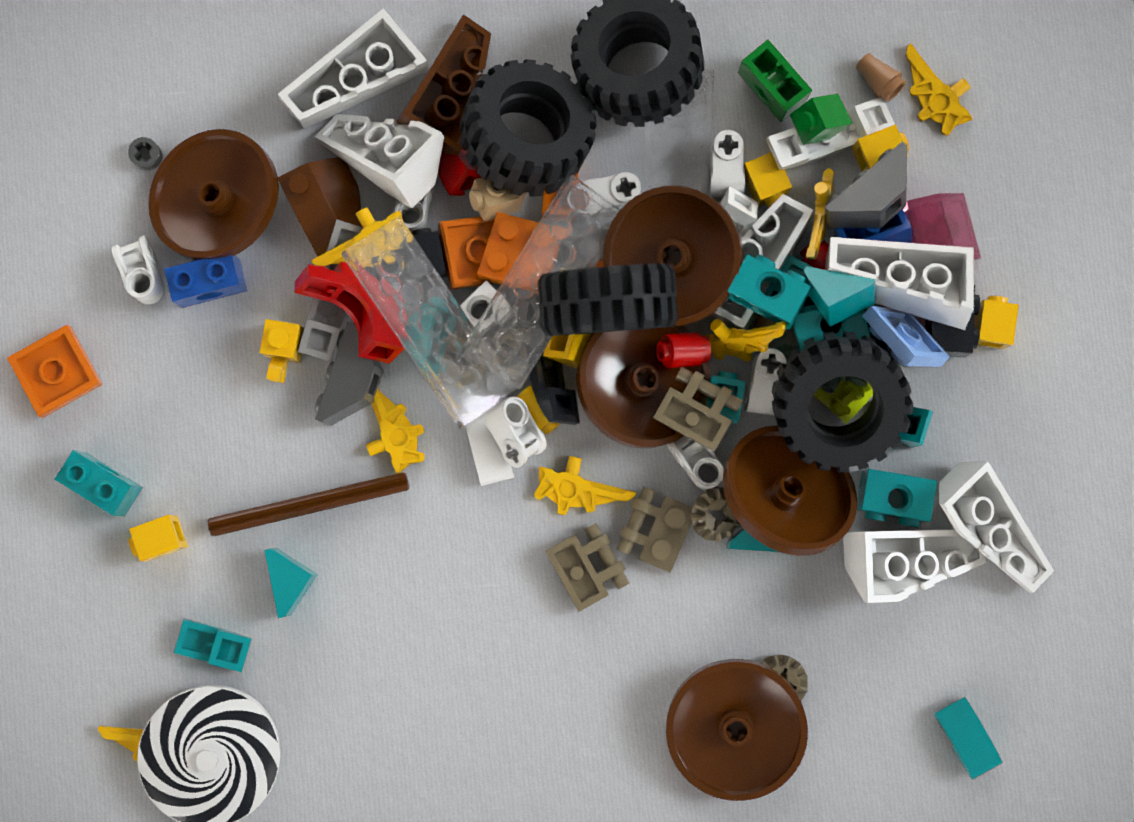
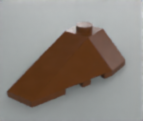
[396,14,491,155]
[277,157,371,275]

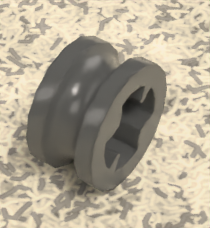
[128,137,163,171]

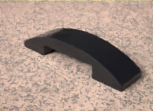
[525,293,580,425]

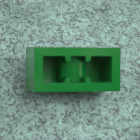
[738,39,812,123]

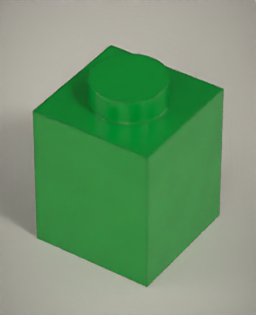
[789,93,853,145]

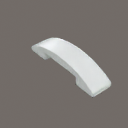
[766,97,895,170]

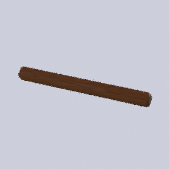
[207,472,409,536]

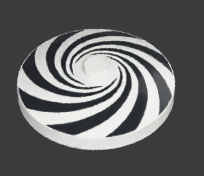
[137,685,281,822]

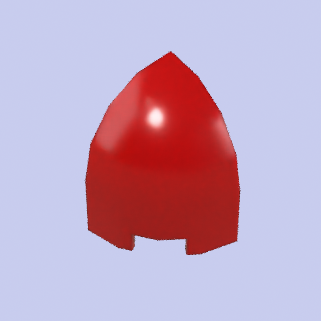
[438,149,482,196]

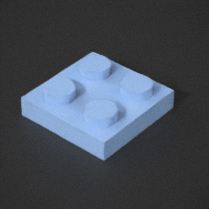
[862,306,950,367]

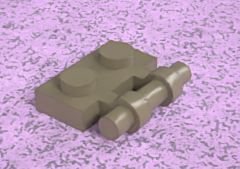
[653,367,743,452]
[616,486,692,573]
[545,523,629,612]

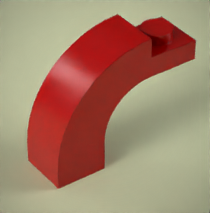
[294,261,405,364]

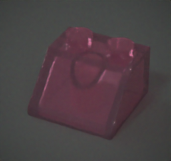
[903,193,981,260]

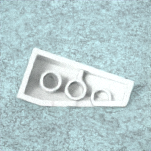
[314,114,444,208]
[939,461,1054,593]
[843,529,986,603]

